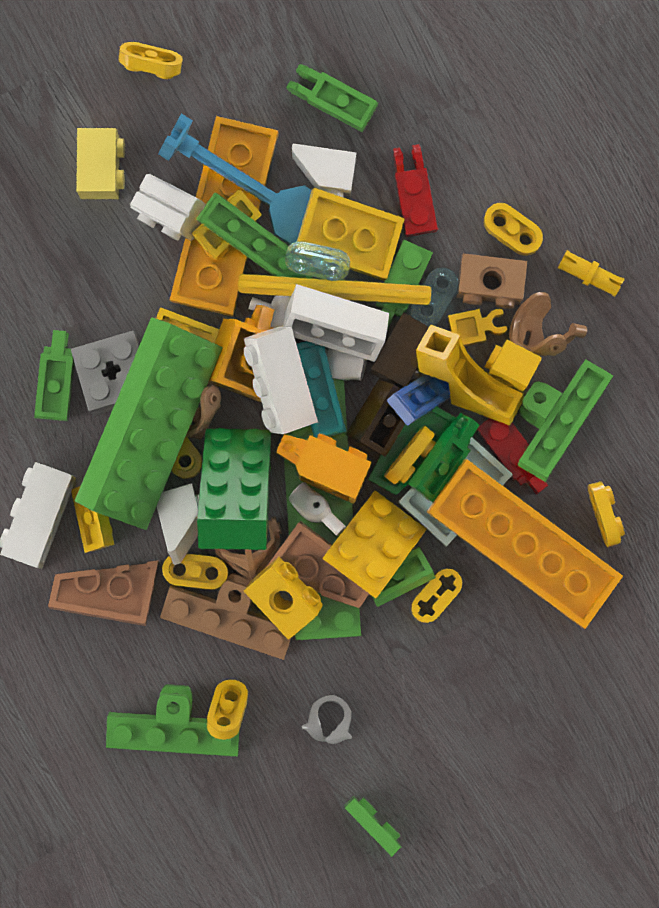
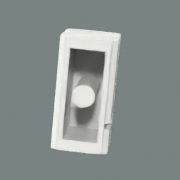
[130,174,206,241]

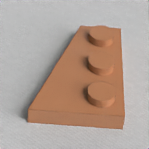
[266,521,369,608]
[48,560,159,626]

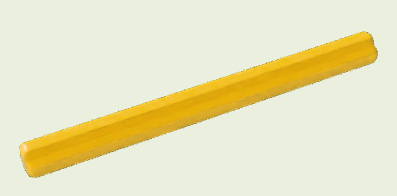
[238,274,431,305]

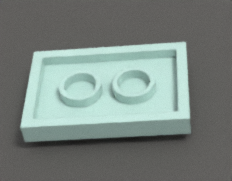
[398,437,513,546]

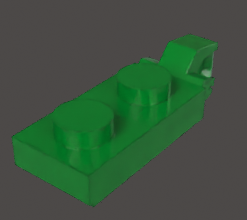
[408,413,480,503]

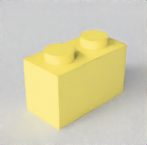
[76,128,125,199]

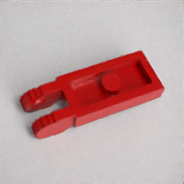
[393,144,438,237]

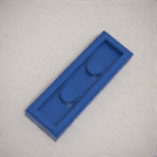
[387,374,450,426]

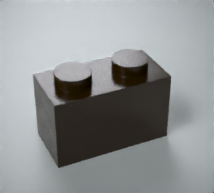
[371,313,429,389]
[346,379,405,457]

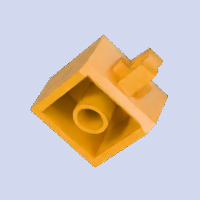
[208,305,274,402]
[276,433,371,504]

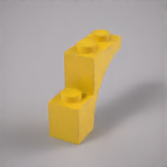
[416,325,524,425]

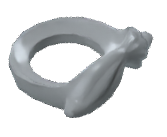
[302,695,352,744]

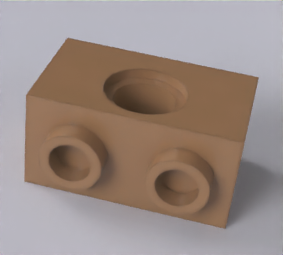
[456,253,527,309]

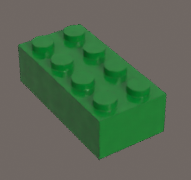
[197,428,271,550]

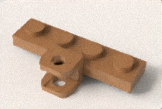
[160,573,292,660]

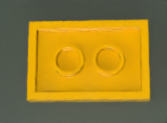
[294,188,405,281]
[322,491,427,598]

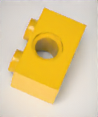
[484,340,542,392]
[244,557,323,640]

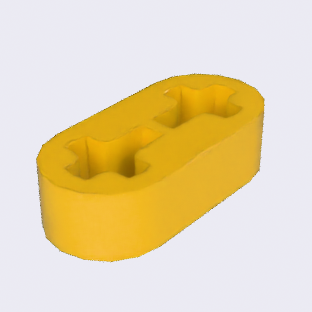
[411,569,462,623]

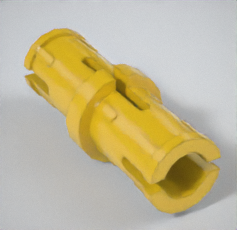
[557,250,624,297]

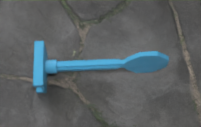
[158,113,312,247]

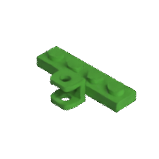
[518,359,613,482]
[106,684,240,757]

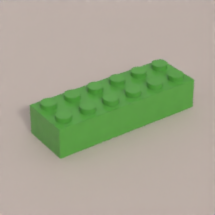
[75,317,223,530]

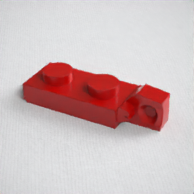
[476,418,549,495]

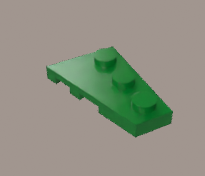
[367,407,457,495]

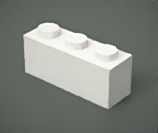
[283,284,389,362]
[244,327,318,434]
[0,462,76,569]

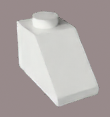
[292,144,356,198]
[157,484,199,565]

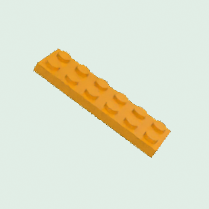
[170,116,278,317]
[427,459,623,629]

